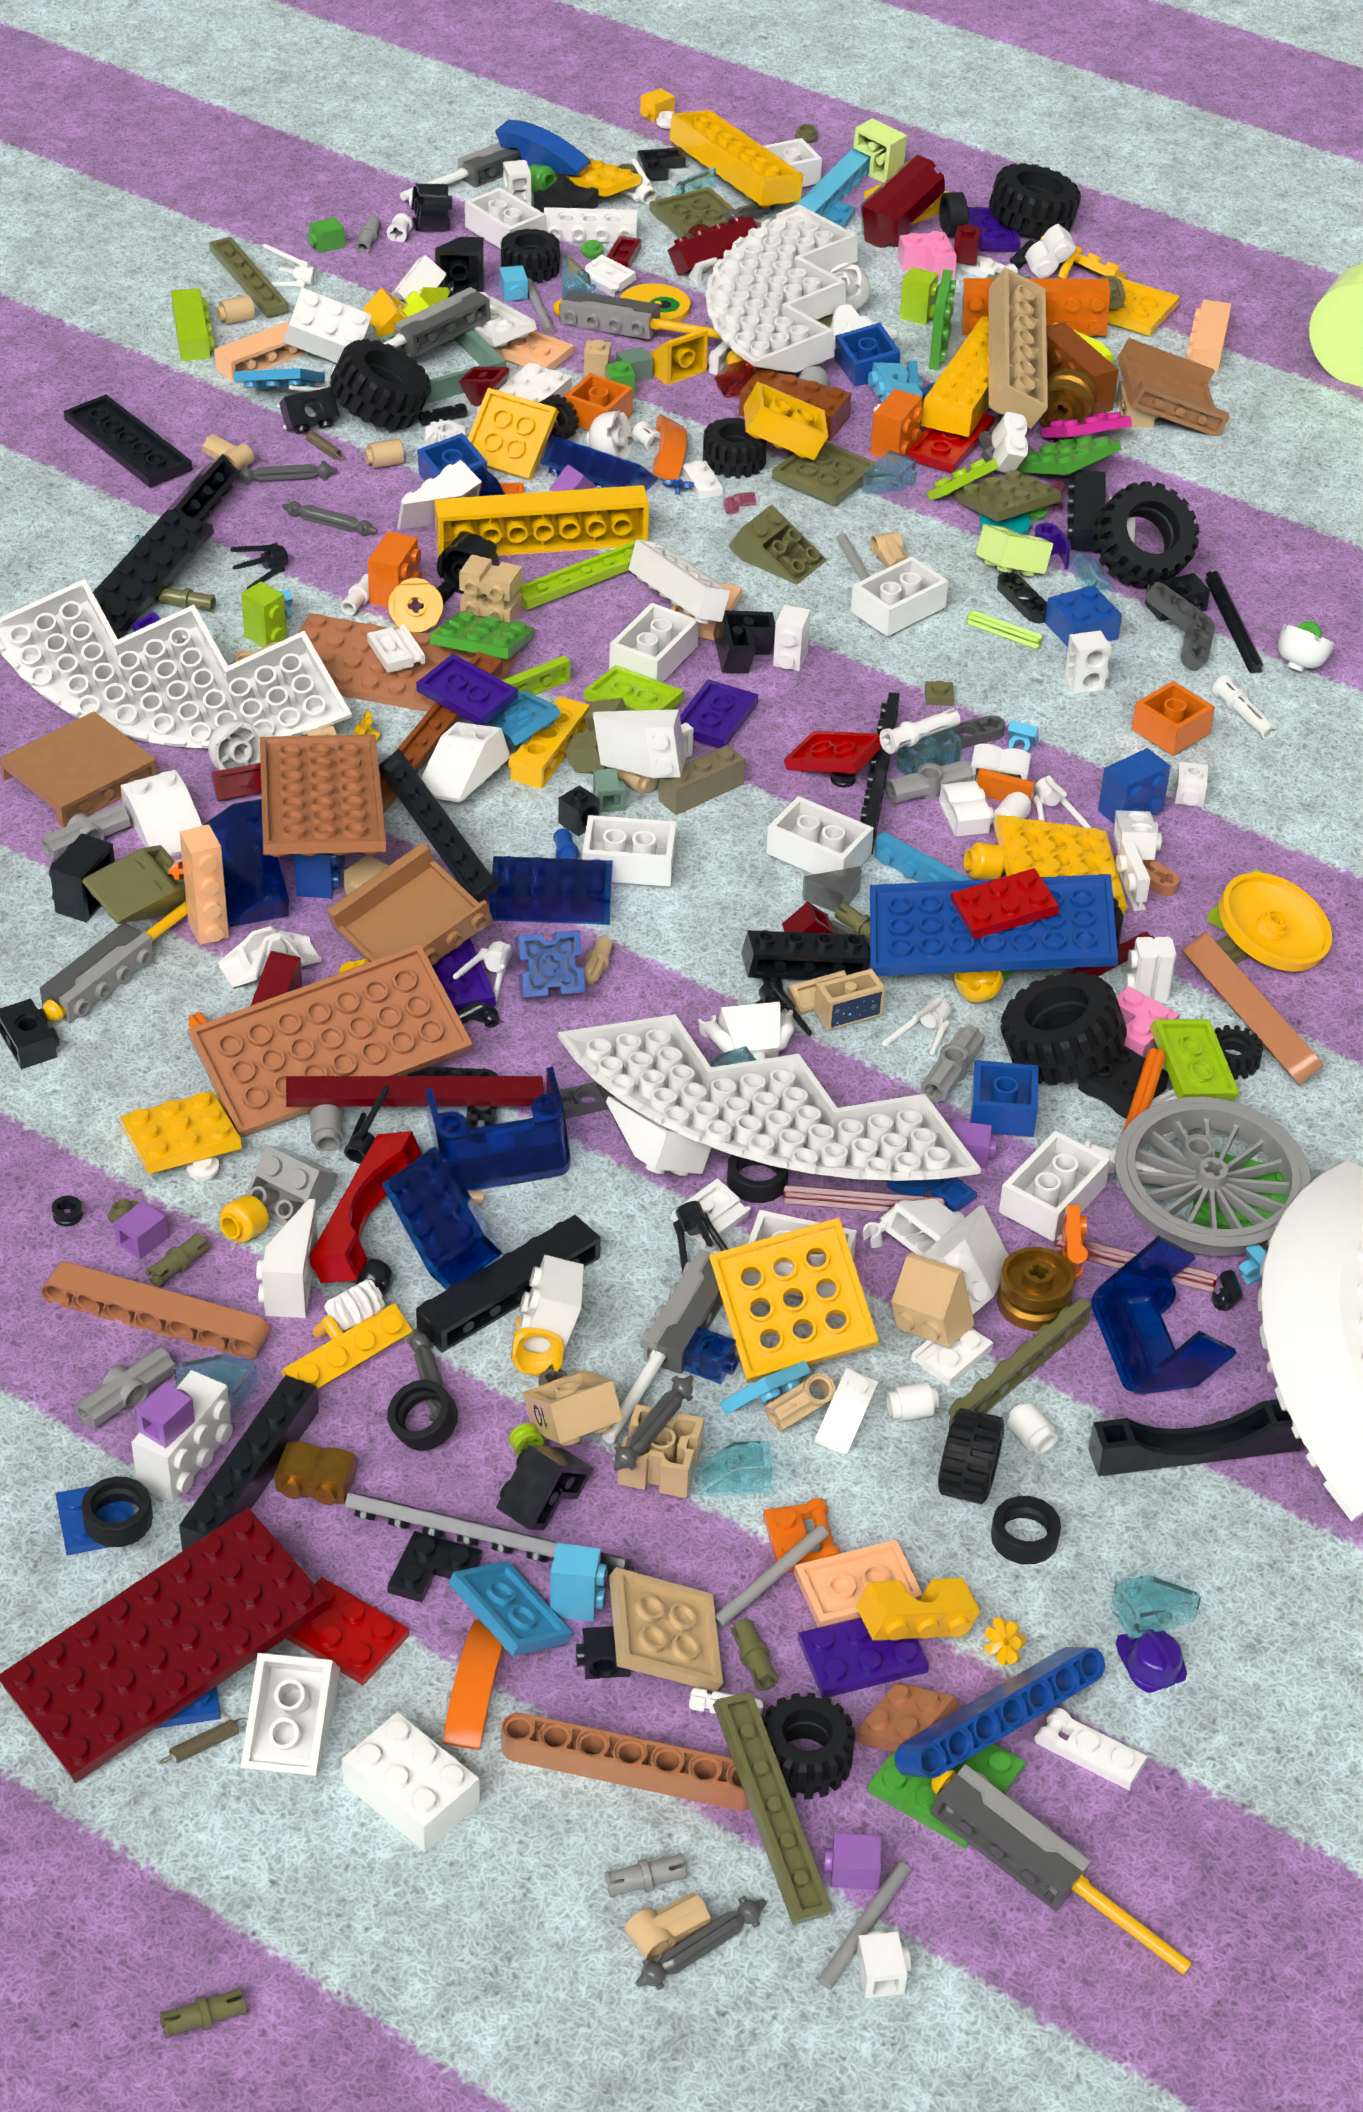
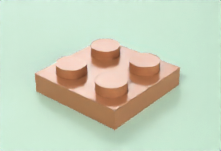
[855,1683,959,1753]

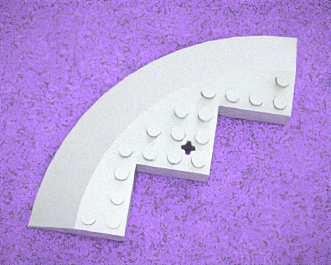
[706,204,858,373]
[0,579,353,749]
[558,1014,981,1181]
[1258,1160,1363,1522]

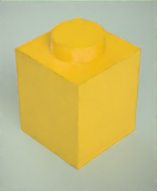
[640,88,675,123]

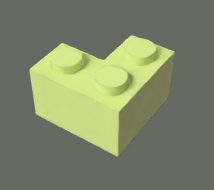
[853,118,908,183]
[976,524,1053,577]

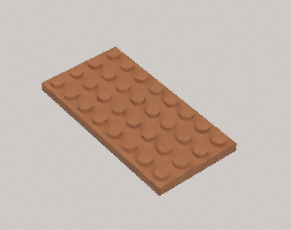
[298,613,518,719]
[260,734,386,857]
[188,944,473,1138]

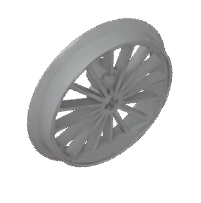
[1115,1097,1311,1256]

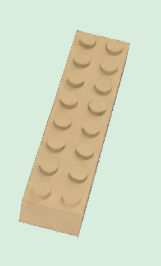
[989,267,1048,429]

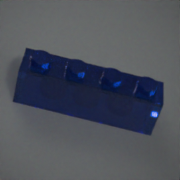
[541,435,658,492]
[203,799,289,927]

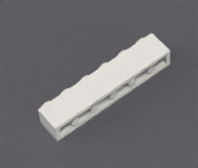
[628,539,730,624]

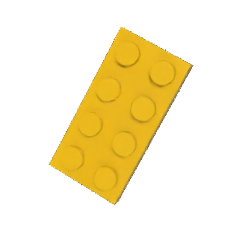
[556,155,642,197]

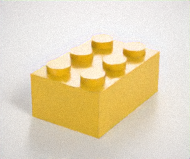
[743,381,828,461]

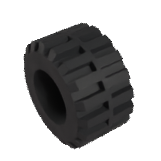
[501,229,560,284]
[703,417,767,479]
[938,1407,1004,1504]
[762,1693,855,1799]

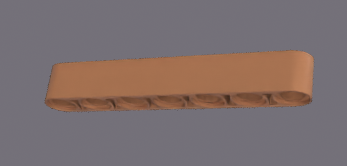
[1182,931,1324,1086]
[41,1262,271,1360]
[501,1713,750,1811]

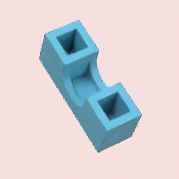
[868,362,923,403]

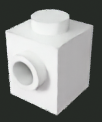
[1175,762,1208,807]
[856,1931,911,1998]

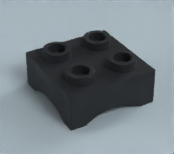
[534,175,599,213]
[1078,1045,1169,1119]

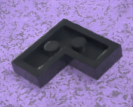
[637,147,686,180]
[387,1531,482,1603]

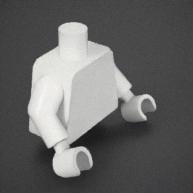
[698,1002,794,1064]
[863,1199,965,1256]

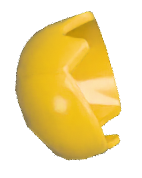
[954,971,1004,1003]

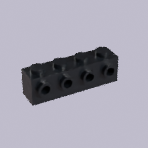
[156,454,240,522]
[1066,470,1106,552]
[741,930,870,980]

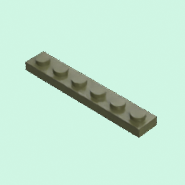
[209,237,289,317]
[948,1297,1092,1429]
[713,1691,833,1925]

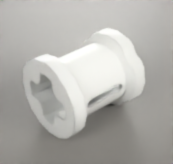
[387,213,413,242]
[632,421,660,453]

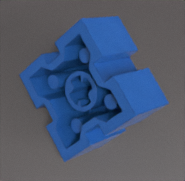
[515,930,586,999]

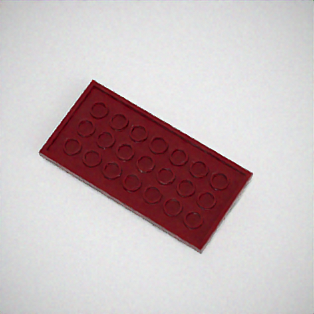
[0,1507,331,1783]

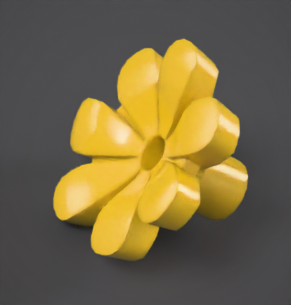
[352,710,381,741]
[984,1617,1026,1666]

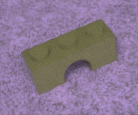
[565,698,630,773]

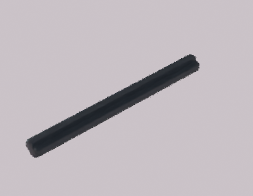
[1205,571,1264,673]

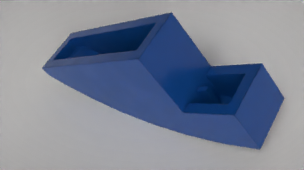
[495,119,591,175]

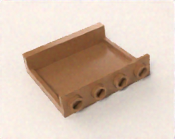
[1117,338,1230,436]
[0,711,158,828]
[326,842,493,966]

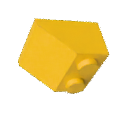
[363,287,408,339]
[650,328,708,386]

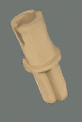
[584,937,614,985]

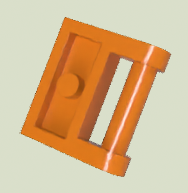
[1062,1205,1088,1279]
[763,1498,841,1572]

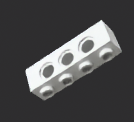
[544,207,637,243]

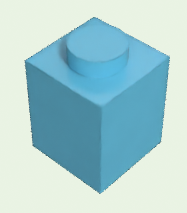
[499,265,528,302]

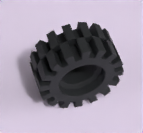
[538,394,579,445]
[1215,1025,1263,1080]

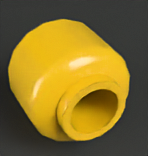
[963,842,1006,880]
[219,1195,269,1243]

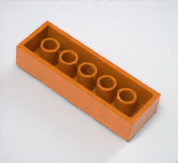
[961,278,1110,336]

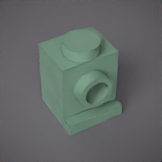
[593,768,626,812]

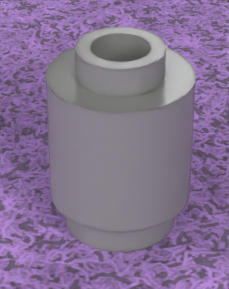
[310,1104,343,1151]

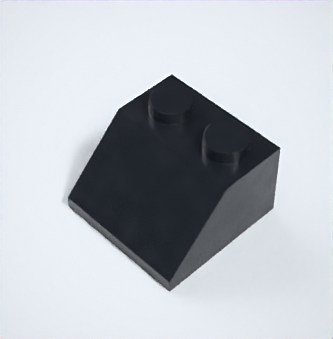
[435,237,484,292]

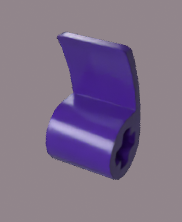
[1035,523,1070,570]

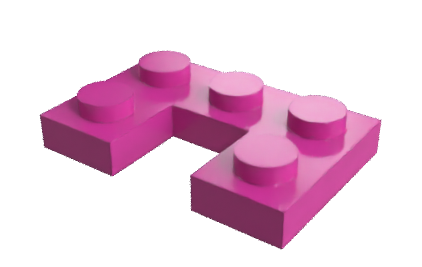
[1041,412,1132,437]

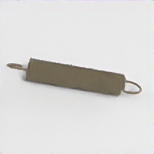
[302,431,346,460]
[159,1718,248,1764]

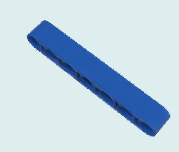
[895,1647,1105,1778]

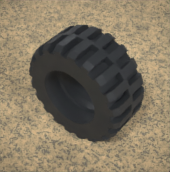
[989,163,1081,238]
[330,339,431,430]
[1092,481,1199,589]
[1000,971,1127,1085]

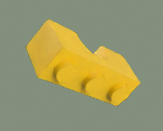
[856,1578,981,1641]

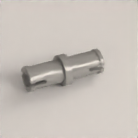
[355,215,381,253]
[604,1853,687,1898]

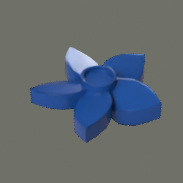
[663,479,694,495]

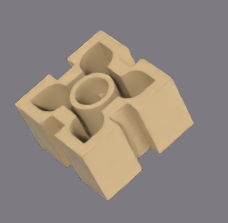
[459,555,522,623]
[617,1404,704,1499]

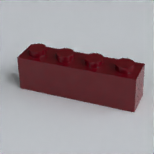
[667,216,758,276]

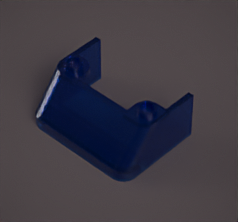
[426,1067,571,1191]
[1091,1235,1237,1395]

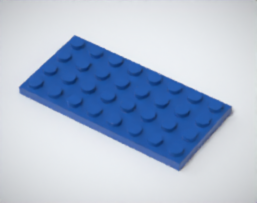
[870,874,1118,976]

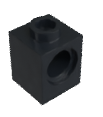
[558,785,600,836]
[576,1626,630,1679]

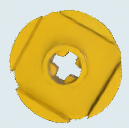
[388,578,443,633]

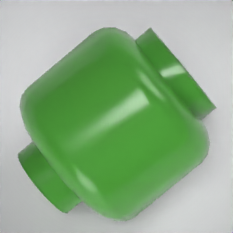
[529,164,557,193]

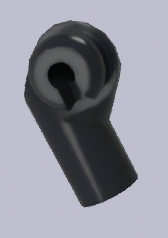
[456,1001,500,1028]
[1212,1270,1243,1311]

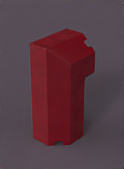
[860,155,945,248]

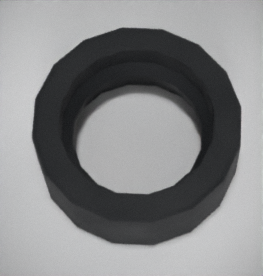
[939,192,968,237]
[727,1155,788,1203]
[387,1379,458,1451]
[81,1476,153,1547]
[991,1496,1061,1564]

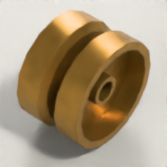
[1039,369,1097,426]
[997,1247,1076,1331]

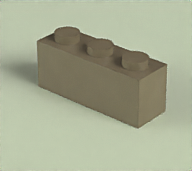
[658,745,745,815]

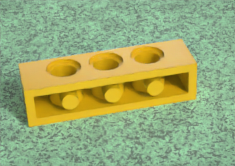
[508,696,590,789]

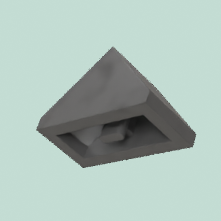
[802,866,862,912]

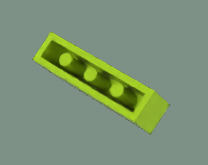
[171,288,214,361]

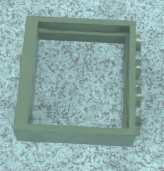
[381,329,506,403]

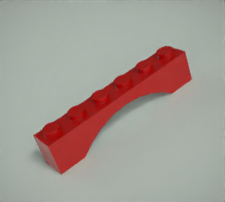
[309,1131,423,1283]

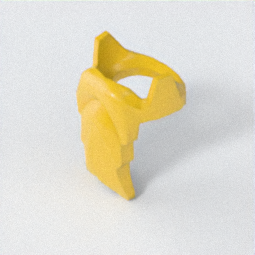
[510,1317,564,1376]

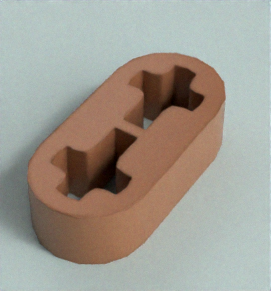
[1142,860,1180,896]

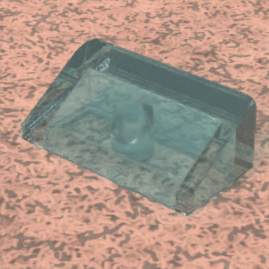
[671,167,716,196]
[1068,551,1115,592]

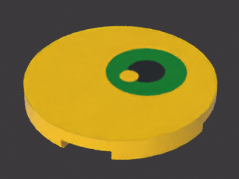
[620,283,690,322]

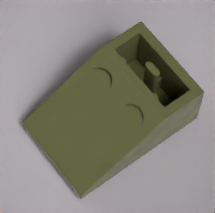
[729,504,827,585]
[82,845,186,924]

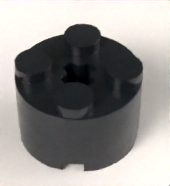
[411,183,452,231]
[437,533,499,594]

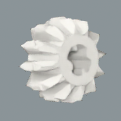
[424,419,467,446]
[324,1280,385,1331]

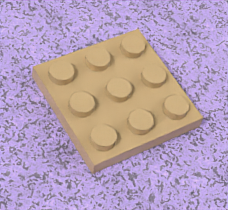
[609,1567,723,1691]

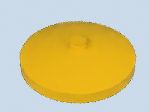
[1218,872,1332,972]

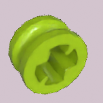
[508,1423,544,1456]

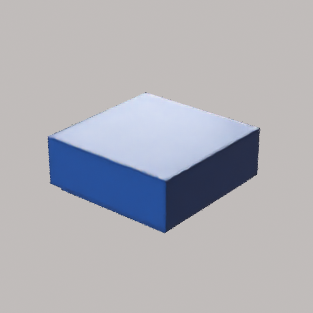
[931,1177,977,1212]

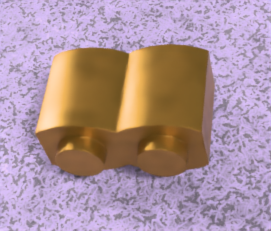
[274,1441,357,1505]

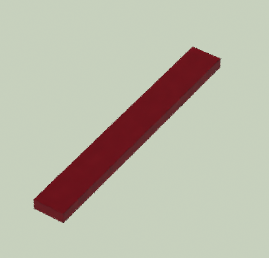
[286,1076,544,1107]

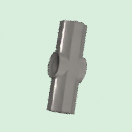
[885,760,973,804]
[40,803,131,860]
[921,1024,985,1103]
[75,1347,176,1428]

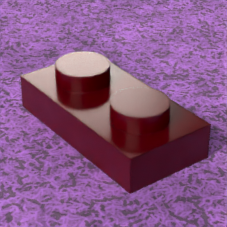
[607,235,642,268]
[211,763,261,801]

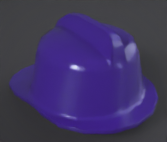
[1116,1629,1187,1693]

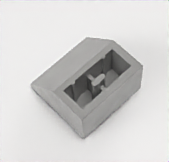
[246,1145,338,1226]

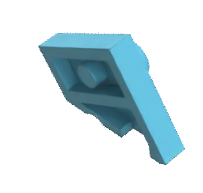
[719,1360,811,1415]

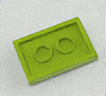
[584,665,684,711]
[1150,1019,1240,1101]

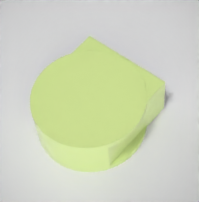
[1309,263,1363,387]

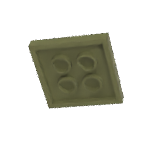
[649,187,734,239]
[772,441,879,506]
[953,470,1062,522]

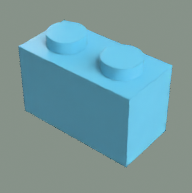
[550,1543,607,1622]

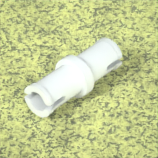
[340,574,369,616]

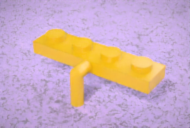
[1040,236,1127,279]
[280,1303,413,1390]

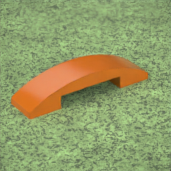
[652,414,687,480]
[442,1620,505,1750]

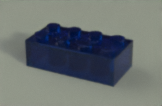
[490,856,613,925]
[382,1146,503,1290]

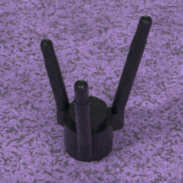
[230,543,288,589]
[756,980,812,1036]
[344,1085,402,1164]
[673,1201,729,1274]

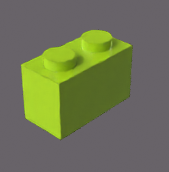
[900,267,940,325]
[241,582,287,647]

